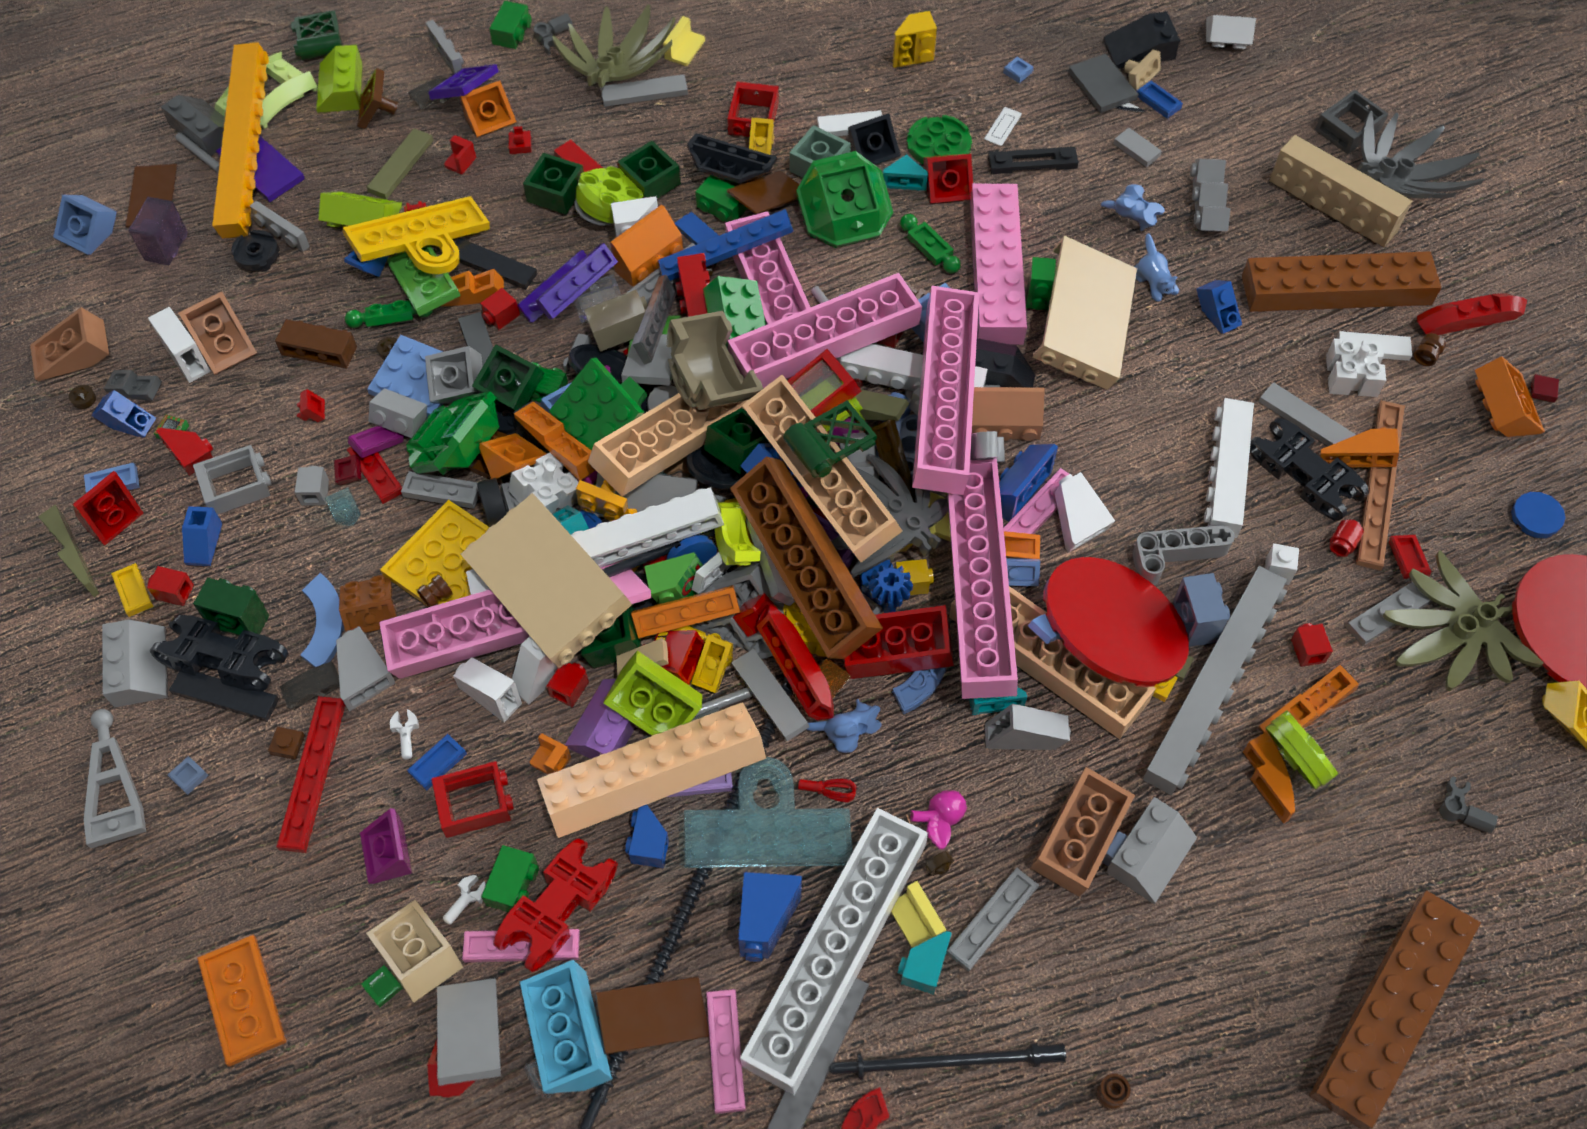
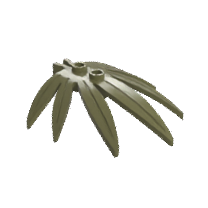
[552,4,675,88]
[1383,550,1544,691]

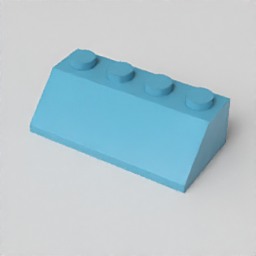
[520,960,612,1094]

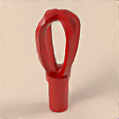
[798,779,857,802]

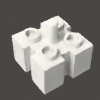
[1326,338,1386,397]
[508,453,579,514]

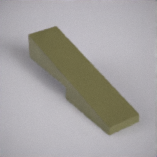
[816,380,909,421]
[38,505,100,598]

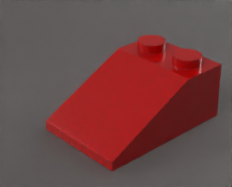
[72,471,144,546]

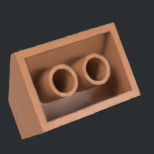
[971,387,1045,441]

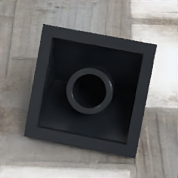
[848,113,901,165]

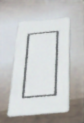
[984,107,1022,146]

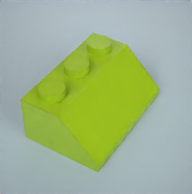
[316,45,363,113]
[318,191,402,227]
[604,650,702,736]

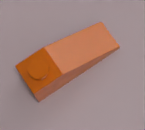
[1320,428,1399,467]

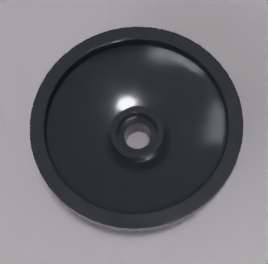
[568,344,627,384]
[687,445,746,490]

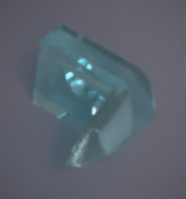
[325,487,361,526]

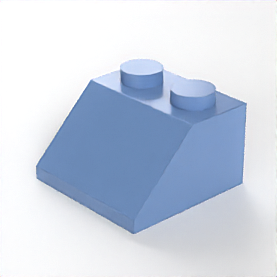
[53,195,117,254]

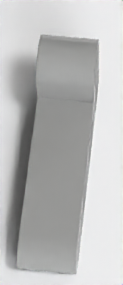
[970,431,1005,463]
[1132,525,1235,585]

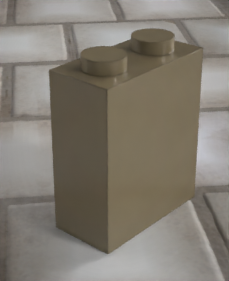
[584,290,648,352]

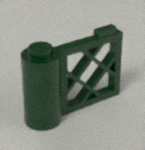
[291,10,343,61]
[783,400,877,478]

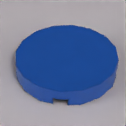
[1511,492,1565,538]
[667,535,717,565]

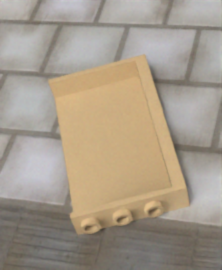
[1033,236,1137,390]
[461,493,632,668]

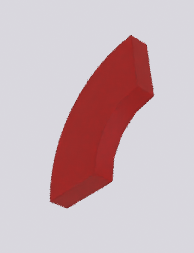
[841,1087,890,1129]

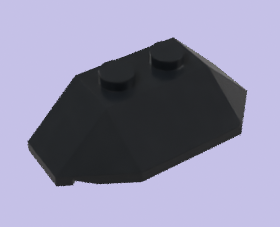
[687,133,777,184]
[975,338,1035,388]

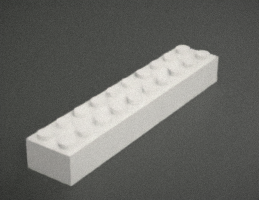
[740,808,928,1095]

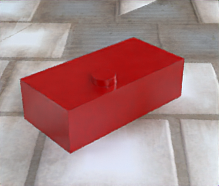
[844,605,954,679]

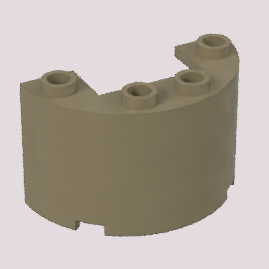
[667,311,763,410]

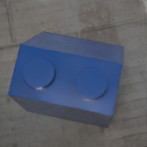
[739,872,802,962]

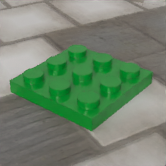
[549,358,644,450]

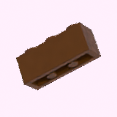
[275,319,357,369]

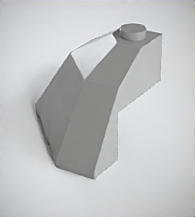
[691,561,784,659]

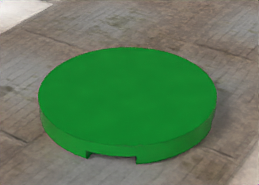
[907,115,972,165]

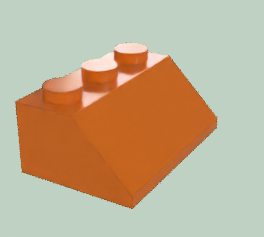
[610,204,683,287]
[1475,356,1545,437]

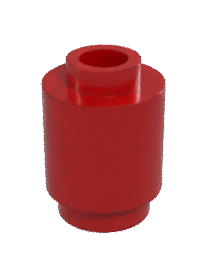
[1329,519,1364,557]

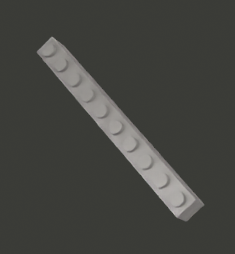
[1142,566,1287,796]

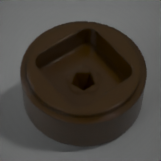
[377,337,398,360]
[69,385,96,409]
[925,851,954,876]

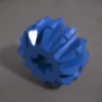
[868,563,913,609]

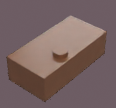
[1030,767,1135,897]

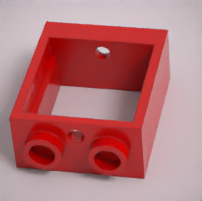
[727,81,779,137]
[431,761,514,838]

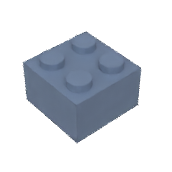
[1173,573,1230,647]

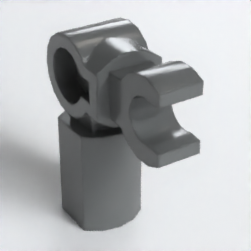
[534,13,573,55]
[1439,776,1498,834]

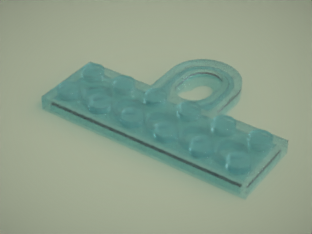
[684,757,852,868]

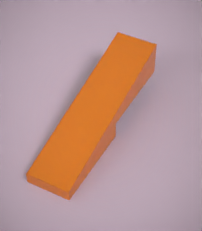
[514,402,596,480]
[1258,665,1359,747]

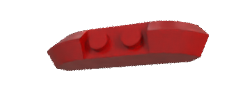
[1417,293,1527,335]
[756,605,834,720]

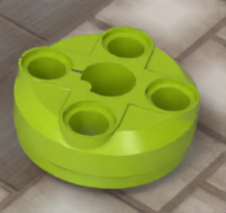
[576,166,643,223]
[1265,710,1339,790]

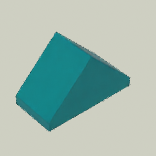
[883,154,928,191]

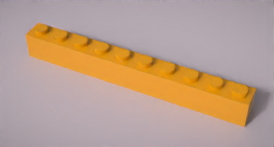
[212,42,269,239]

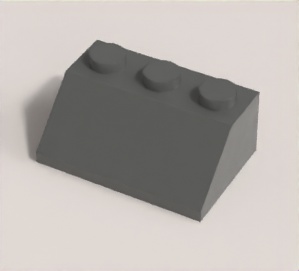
[161,95,225,156]

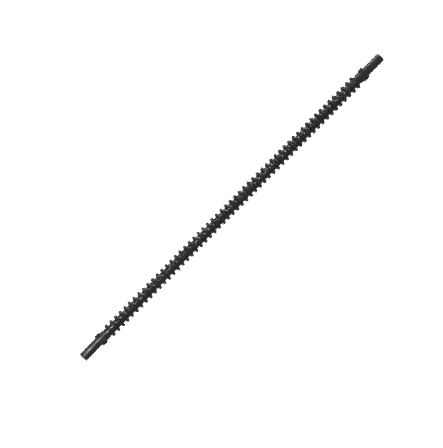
[578,675,793,1129]

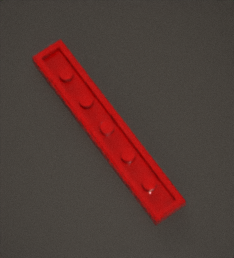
[276,696,346,853]

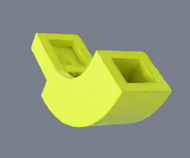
[714,502,761,565]

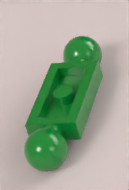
[900,214,961,274]
[344,300,433,328]

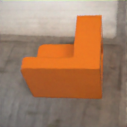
[530,733,571,775]

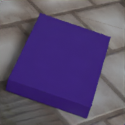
[428,64,499,100]

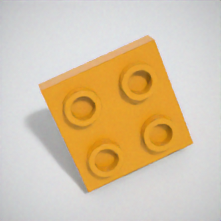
[576,479,628,521]

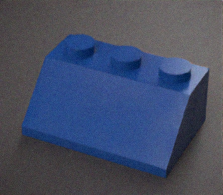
[999,444,1058,522]

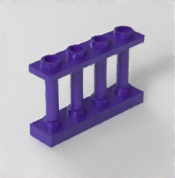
[517,243,618,323]

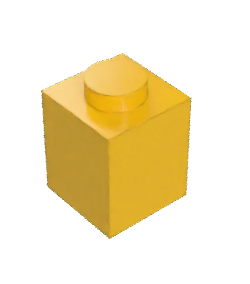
[895,559,934,595]

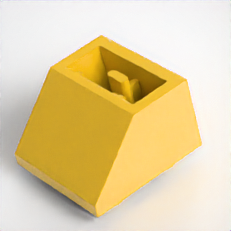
[893,11,937,68]

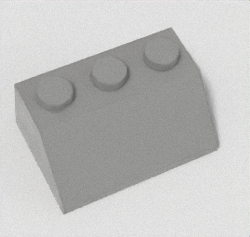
[102,620,168,708]
[1106,797,1197,904]

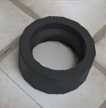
[477,478,507,527]

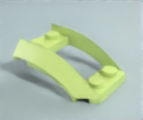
[215,51,318,129]

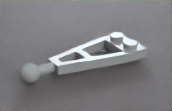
[84,709,146,849]

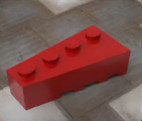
[675,253,710,317]

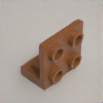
[339,575,398,633]

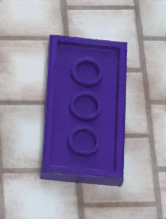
[216,135,305,203]

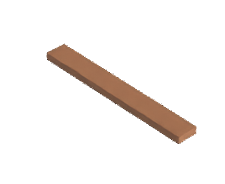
[1356,400,1405,571]

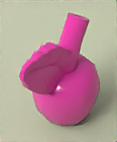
[910,790,967,850]

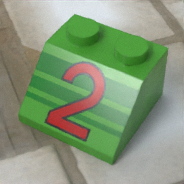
[645,552,703,604]

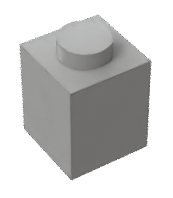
[295,466,329,506]

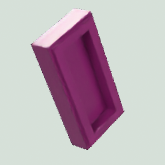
[348,426,404,458]

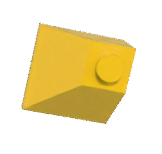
[1542,681,1587,750]

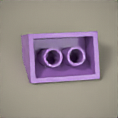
[565,679,637,759]

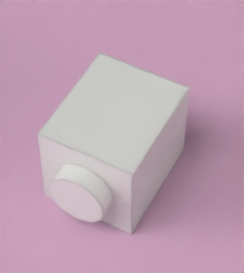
[1265,543,1299,585]

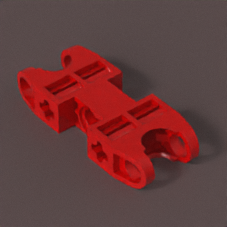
[494,838,618,972]

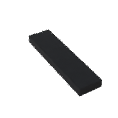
[455,238,538,290]
[169,671,279,722]

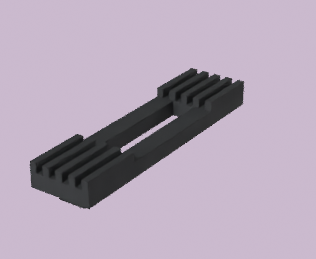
[988,146,1079,175]

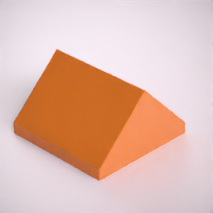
[460,80,517,137]
[479,433,547,479]

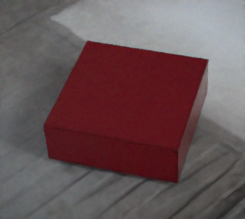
[1531,374,1559,403]
[334,455,361,485]

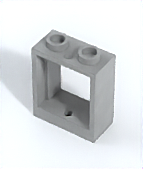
[193,445,272,515]

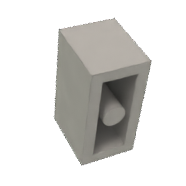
[368,388,427,438]

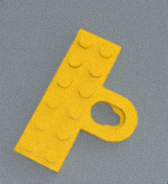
[343,196,490,274]

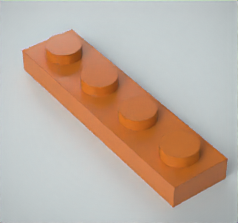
[631,585,740,638]

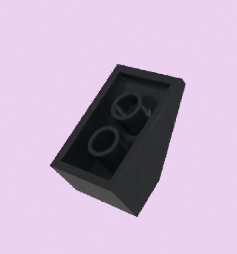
[1103,11,1180,68]

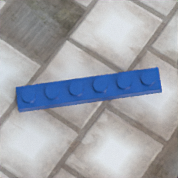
[658,209,794,281]

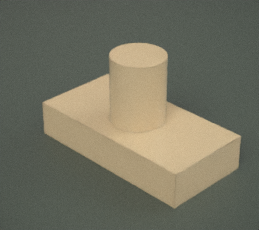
[1124,50,1161,91]

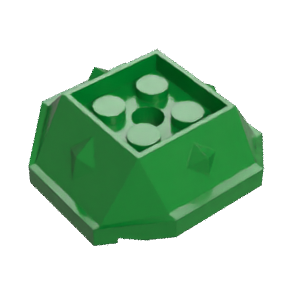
[796,151,894,248]
[406,391,499,475]

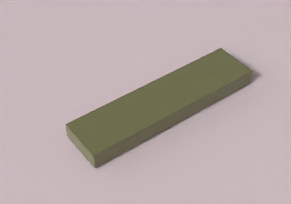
[367,128,434,200]

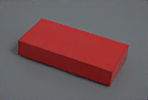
[1388,535,1431,579]

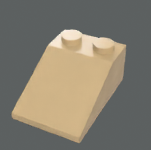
[366,900,463,1003]

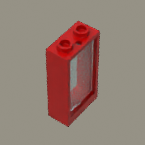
[787,349,861,417]

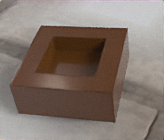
[268,727,305,760]

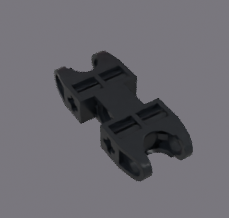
[1250,418,1369,521]
[150,615,288,691]

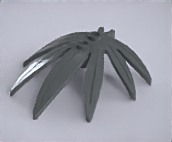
[1357,110,1485,199]
[806,454,948,577]

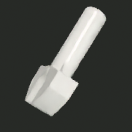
[390,709,419,760]
[443,875,486,925]

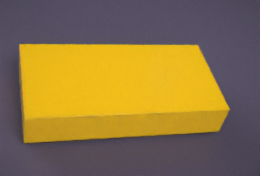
[111,563,154,617]

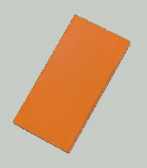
[197,935,287,1067]

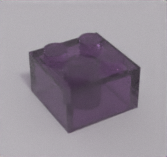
[128,197,188,266]

